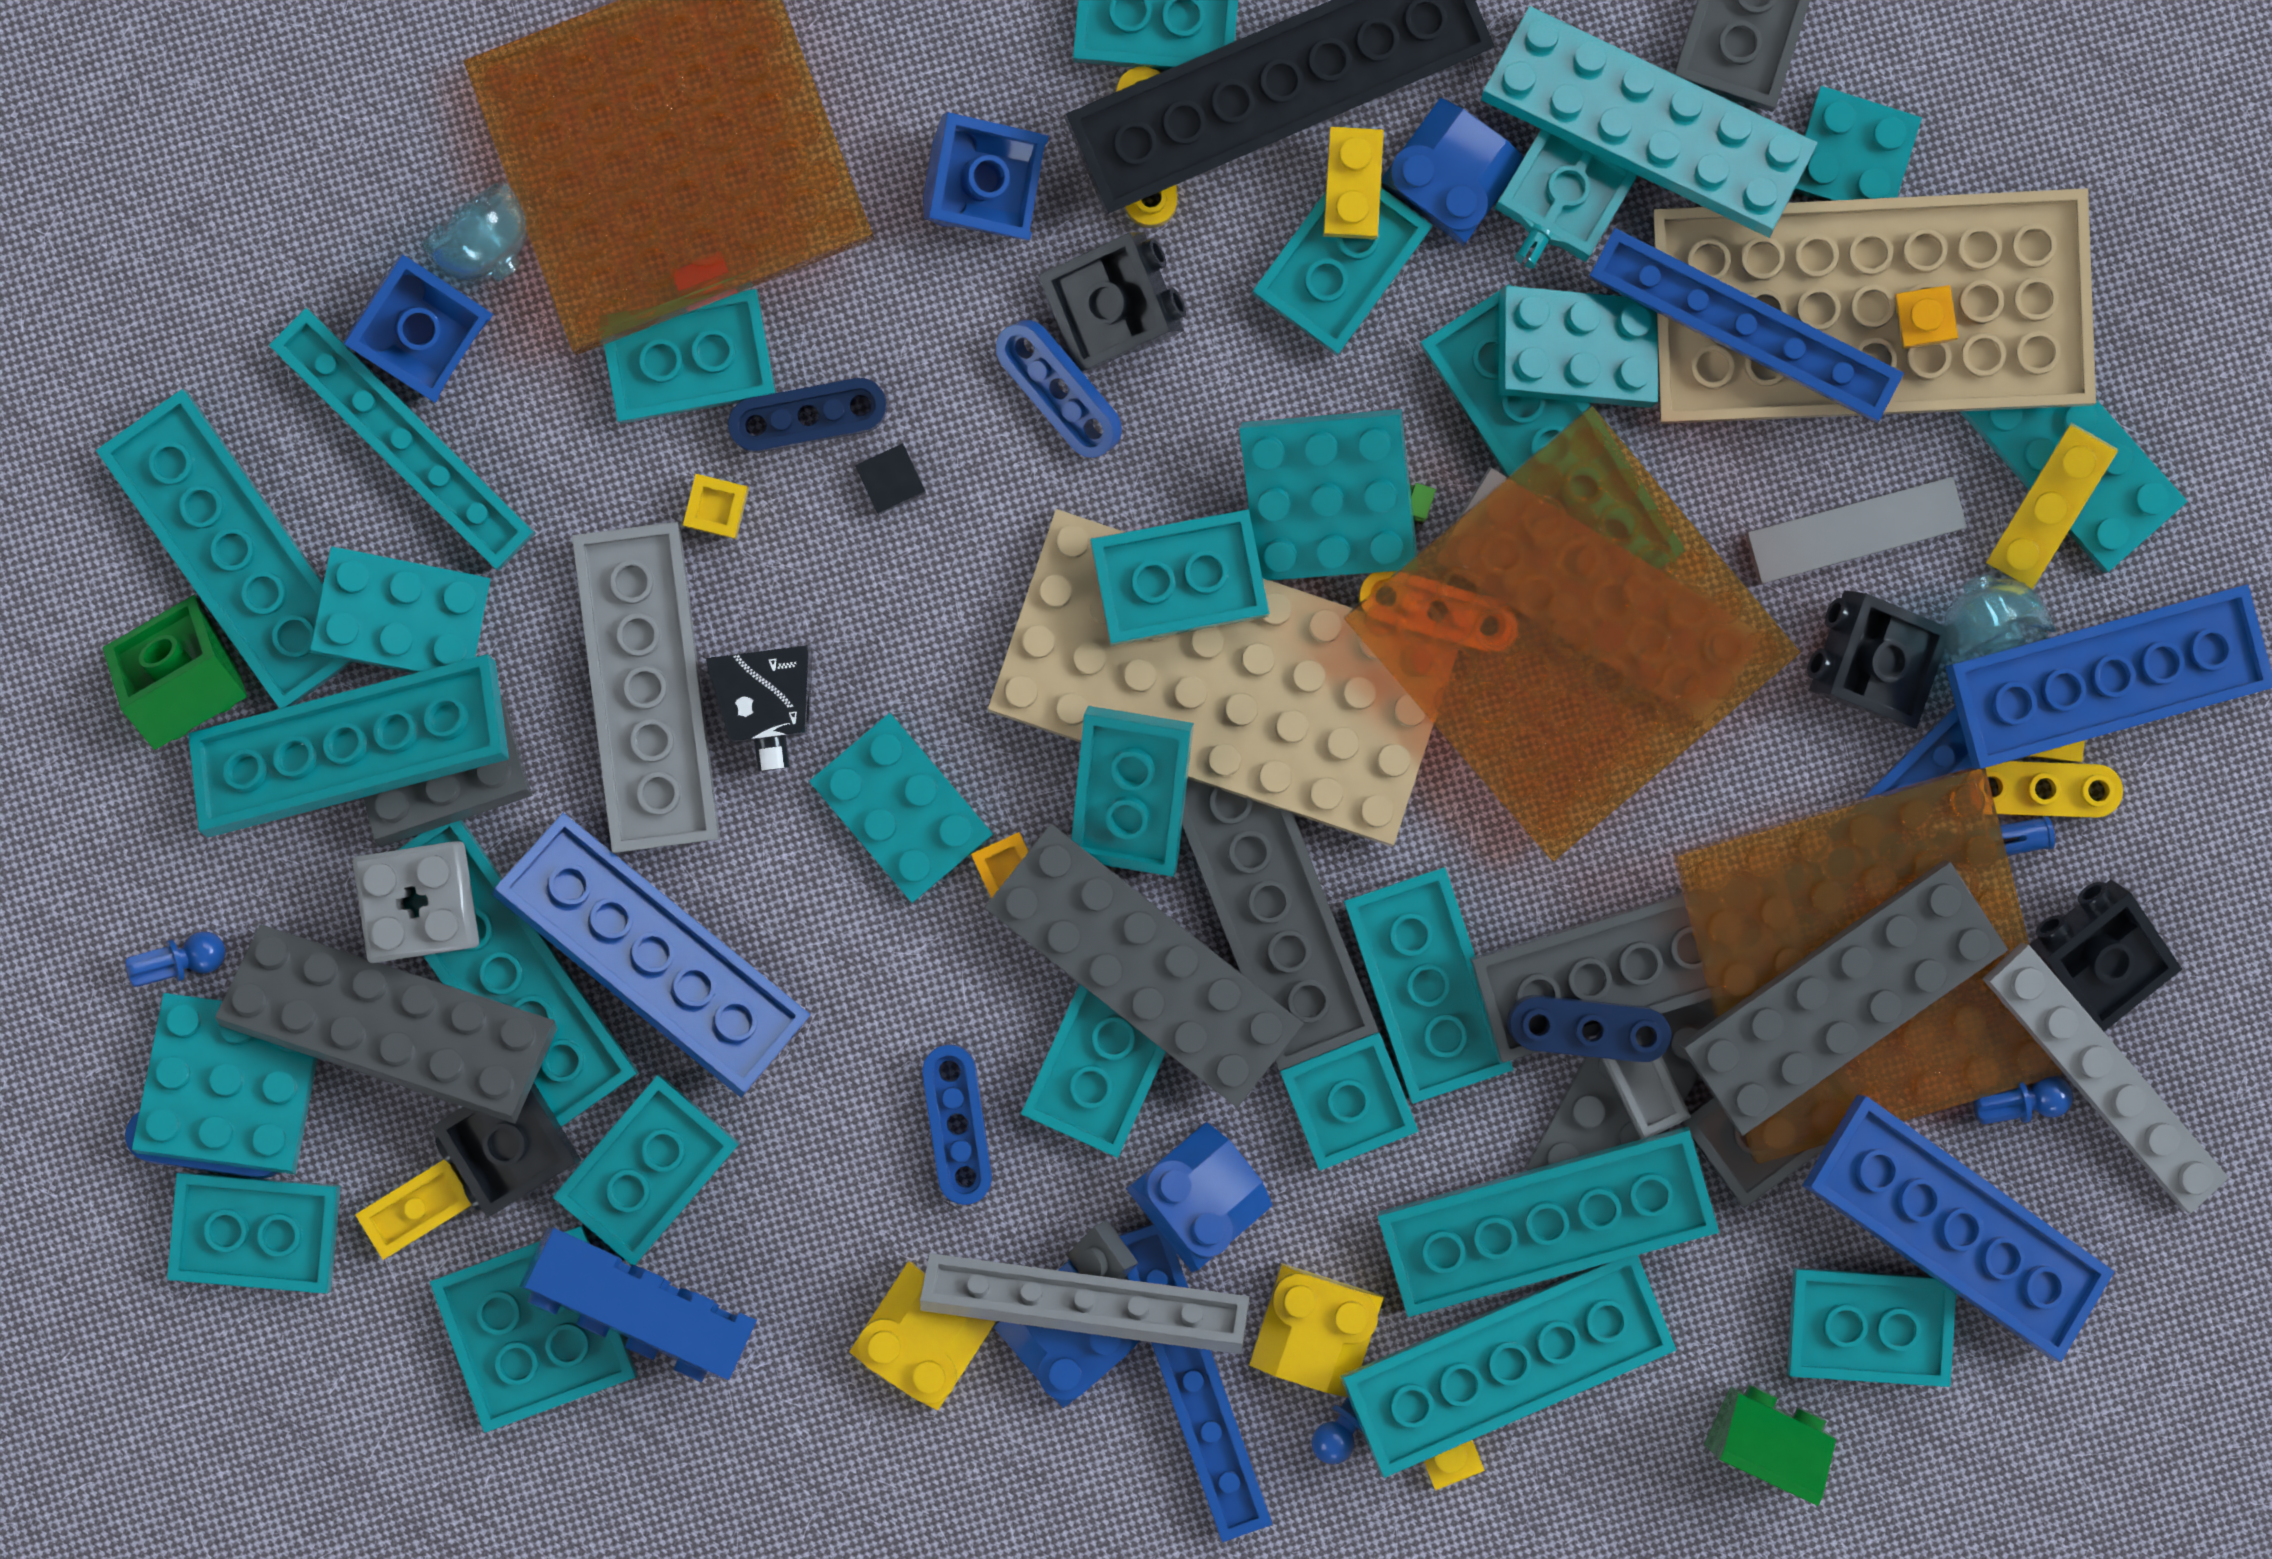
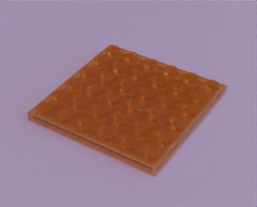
[463,0,875,355]
[1343,406,1801,862]
[1673,767,2062,1164]

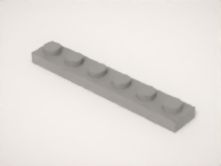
[1982,942,2229,1214]
[920,1253,1250,1354]

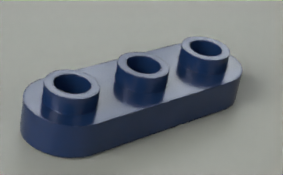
[728,378,888,453]
[1507,995,1671,1062]

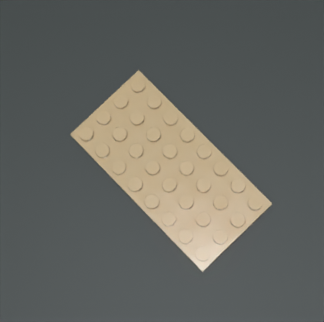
[1653,188,2096,424]
[988,509,1460,847]

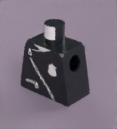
[706,645,813,772]

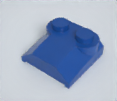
[1381,98,1524,246]
[923,112,1049,241]
[343,254,494,403]
[1125,1122,1273,1272]
[993,1259,1140,1408]

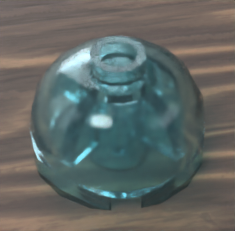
[420,180,530,282]
[1943,575,2056,664]

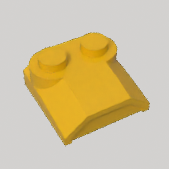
[849,1260,996,1410]
[1249,1263,1384,1397]

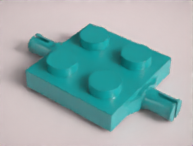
[1494,129,1638,269]

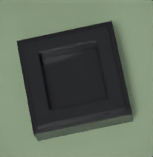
[855,443,926,515]

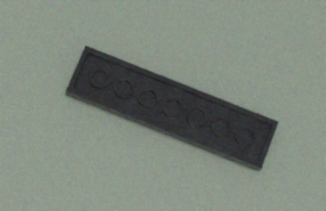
[1063,0,1495,215]

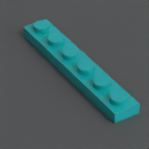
[269,308,536,571]

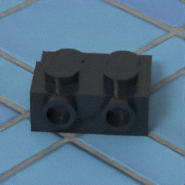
[1038,232,1186,373]
[1807,590,1952,729]
[2029,879,2182,1032]
[432,1082,582,1218]

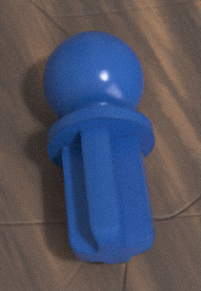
[125,931,226,987]
[1973,1075,2073,1125]
[1311,1396,1363,1465]

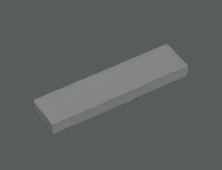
[1745,477,1967,585]

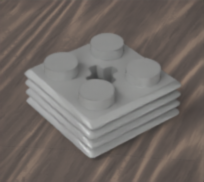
[352,841,479,963]

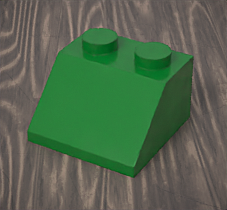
[102,594,247,750]
[1704,1384,1836,1506]

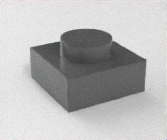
[1067,1220,1138,1279]

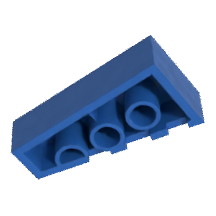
[519,1227,757,1383]

